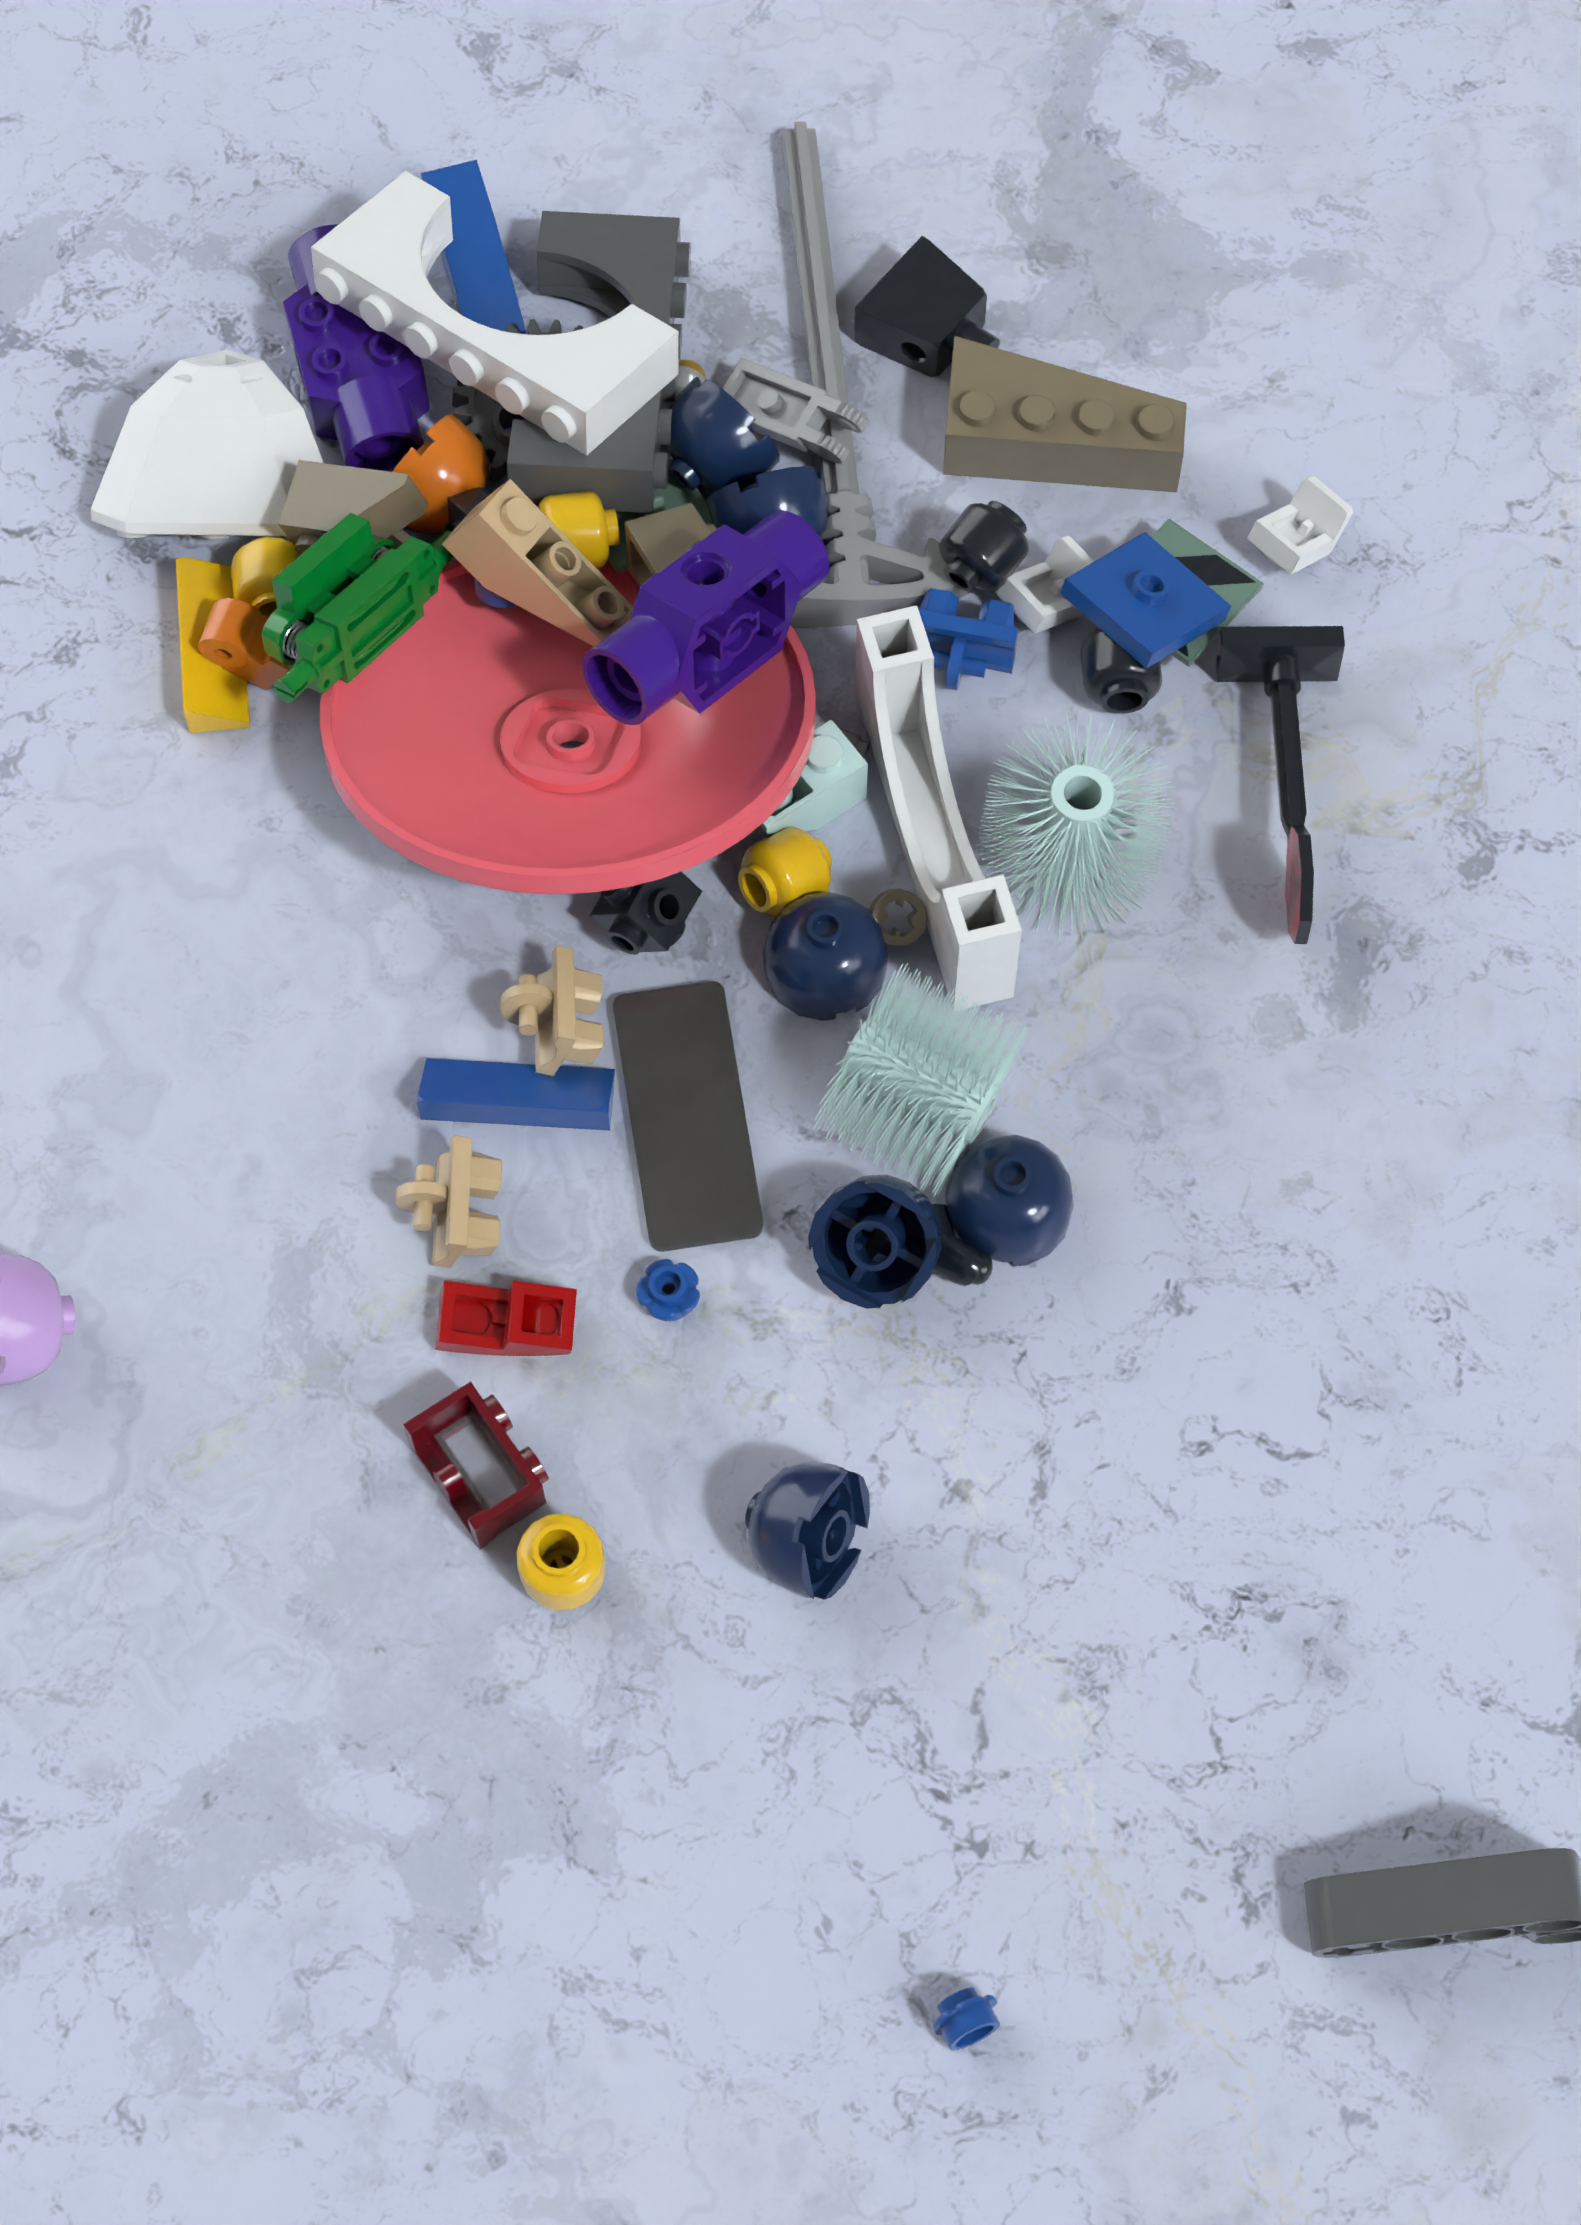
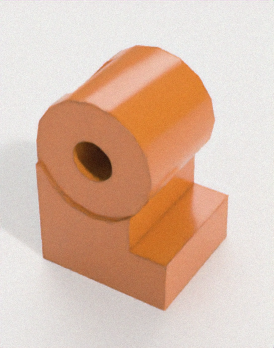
[198,598,289,691]

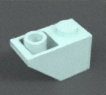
[760,719,868,834]

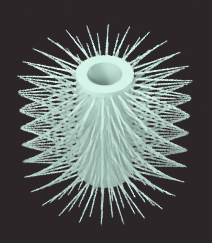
[976,713,1177,940]
[813,963,1027,1198]

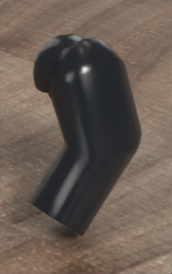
[932,1204,993,1286]

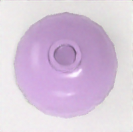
[0,1254,75,1386]

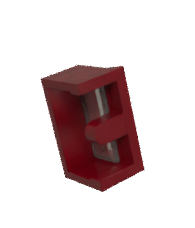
[403,1381,549,1550]

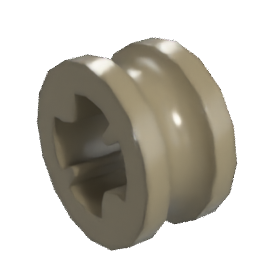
[870,888,927,946]

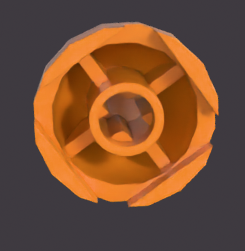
[392,414,490,535]

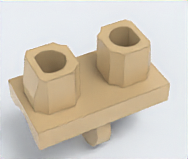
[500,945,604,1076]
[395,1135,502,1268]

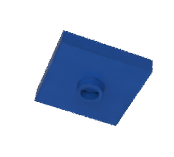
[1060,532,1231,669]

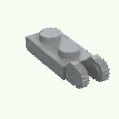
[722,358,869,464]

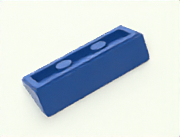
[417,1058,615,1131]

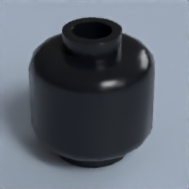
[939,501,1029,593]
[1080,628,1163,714]

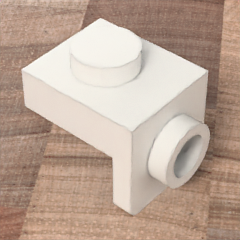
[1247,476,1353,575]
[996,535,1095,634]

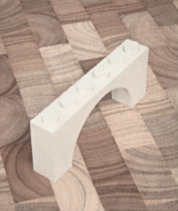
[311,171,679,456]
[855,605,1022,1012]

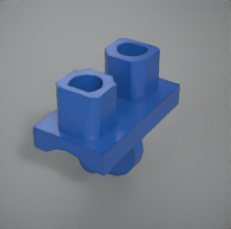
[918,588,1018,690]

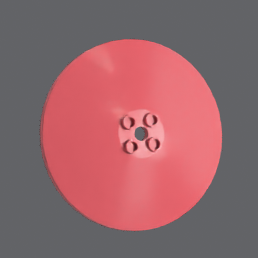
[319,559,816,894]

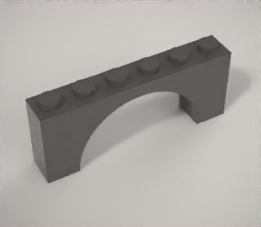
[507,211,691,513]

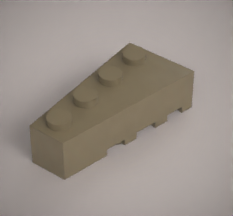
[943,336,1187,492]

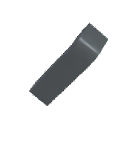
[1304,1848,1581,1958]

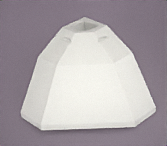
[91,350,323,539]

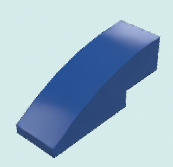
[421,159,526,334]

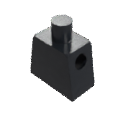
[854,236,1000,377]

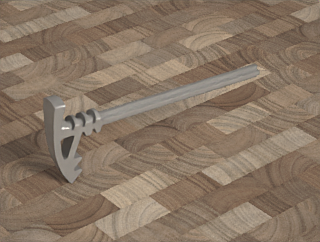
[782,121,978,628]

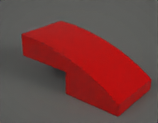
[435,1280,577,1356]

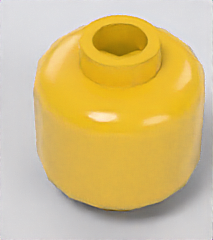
[538,491,620,569]
[230,536,300,617]
[738,827,832,917]
[516,1513,606,1611]

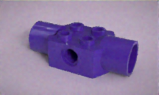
[283,224,430,472]
[582,510,829,725]

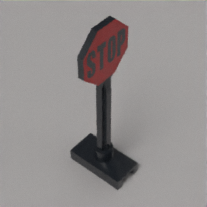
[1216,626,1345,944]

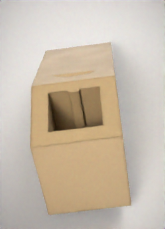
[442,479,633,646]

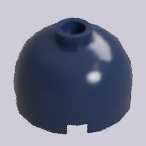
[665,377,780,493]
[706,466,829,537]
[763,892,888,1021]
[945,1134,1074,1266]
[808,1174,942,1309]
[745,1461,870,1600]

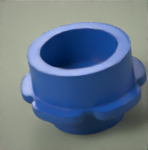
[636,1259,700,1321]
[933,1988,1000,2050]

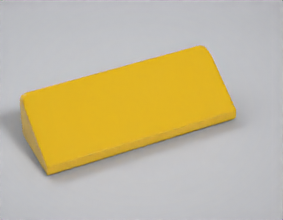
[176,557,250,733]

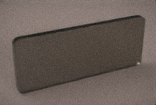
[613,981,764,1252]

